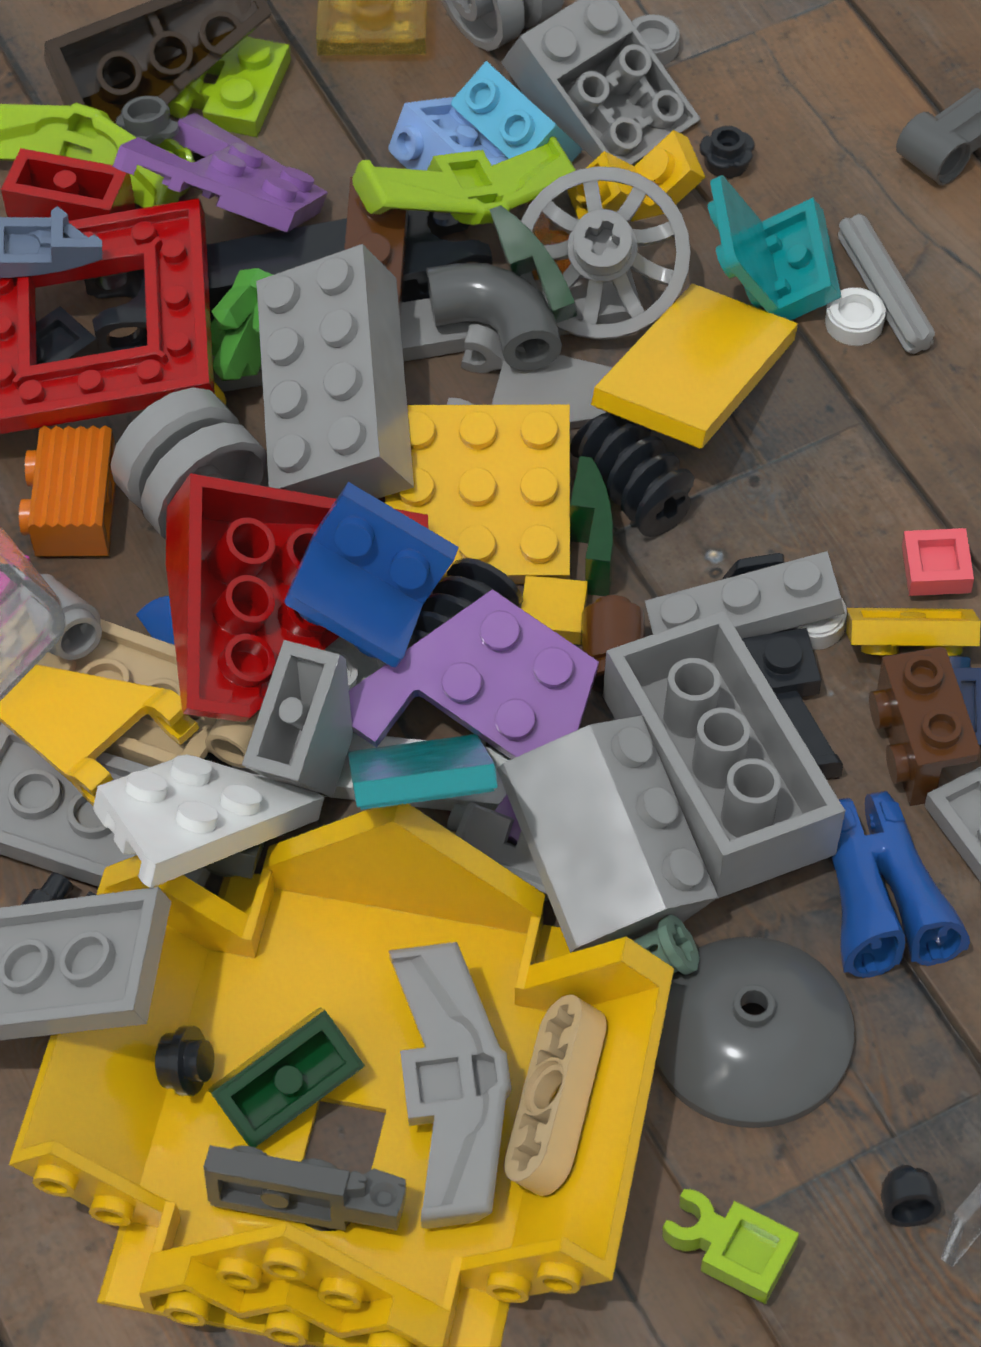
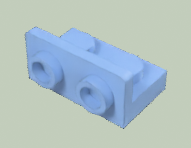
[388,97,508,170]

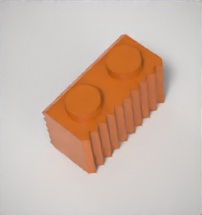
[19,425,116,556]

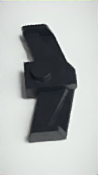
[723,553,843,779]

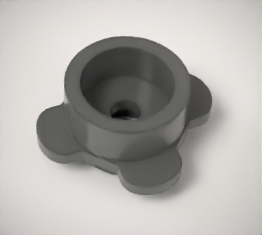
[116,96,179,145]

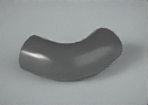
[426,263,562,370]

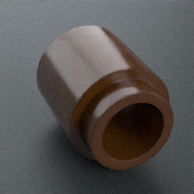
[581,595,645,693]

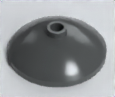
[655,936,854,1128]

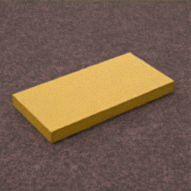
[591,283,798,449]

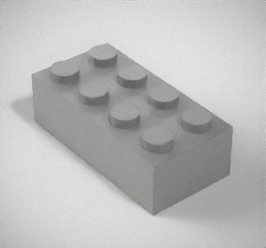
[256,244,414,499]
[602,610,845,899]

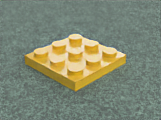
[385,404,570,584]

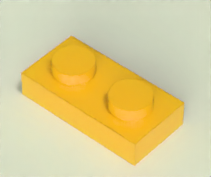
[846,608,981,656]

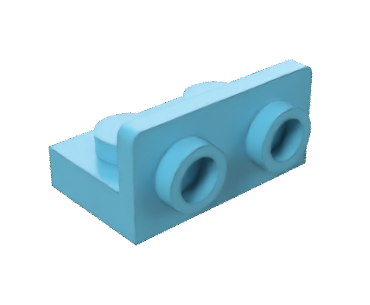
[451,61,583,163]

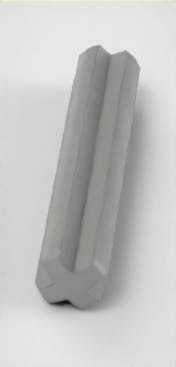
[838,214,935,354]

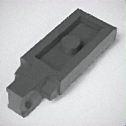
[203,1145,406,1231]

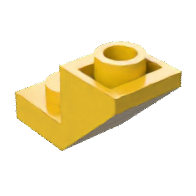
[567,130,706,222]

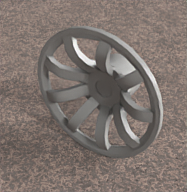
[520,166,691,340]

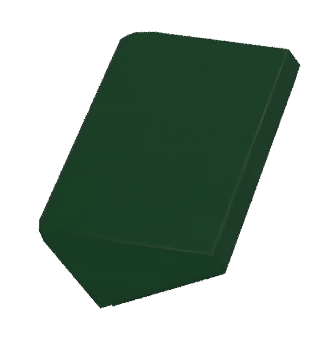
[208,1007,365,1148]

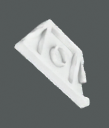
[93,754,324,888]

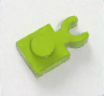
[662,1189,799,1304]

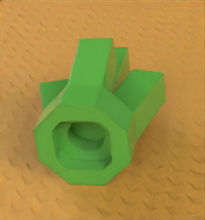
[211,268,272,381]

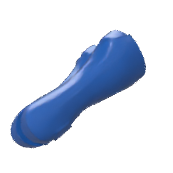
[831,791,970,978]

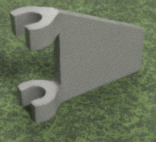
[447,324,613,429]

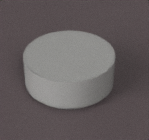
[631,14,680,65]

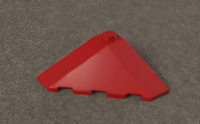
[166,473,429,723]

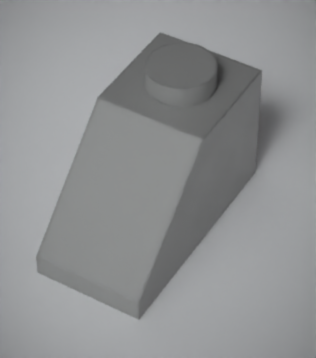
[242,640,353,798]

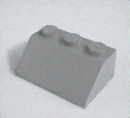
[497,715,718,953]

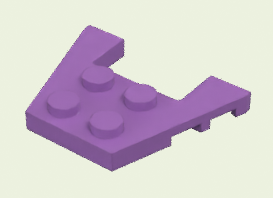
[112,113,328,232]
[349,589,599,845]

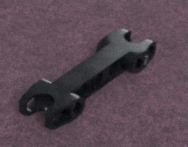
[84,210,493,353]

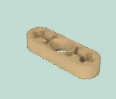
[504,995,607,1196]

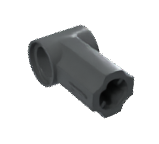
[896,88,981,185]

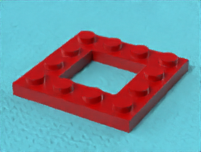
[0,198,215,434]

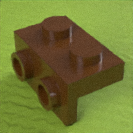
[869,647,980,806]

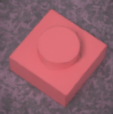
[902,528,974,596]

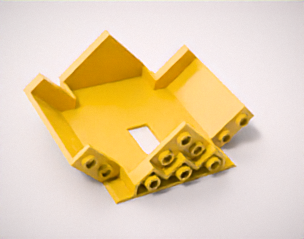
[9,803,674,1347]

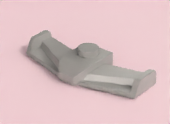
[388,942,511,1229]

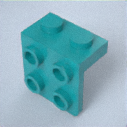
[708,175,841,320]

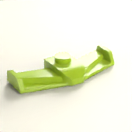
[0,103,181,208]
[353,137,576,225]

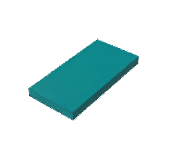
[348,734,498,810]

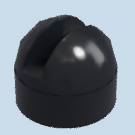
[881,1165,941,1227]

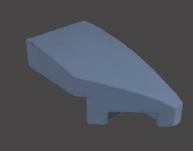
[0,206,103,278]

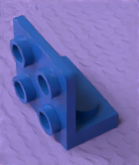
[284,482,459,667]

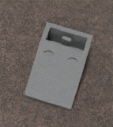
[501,0,701,165]

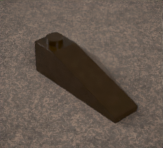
[44,0,272,124]

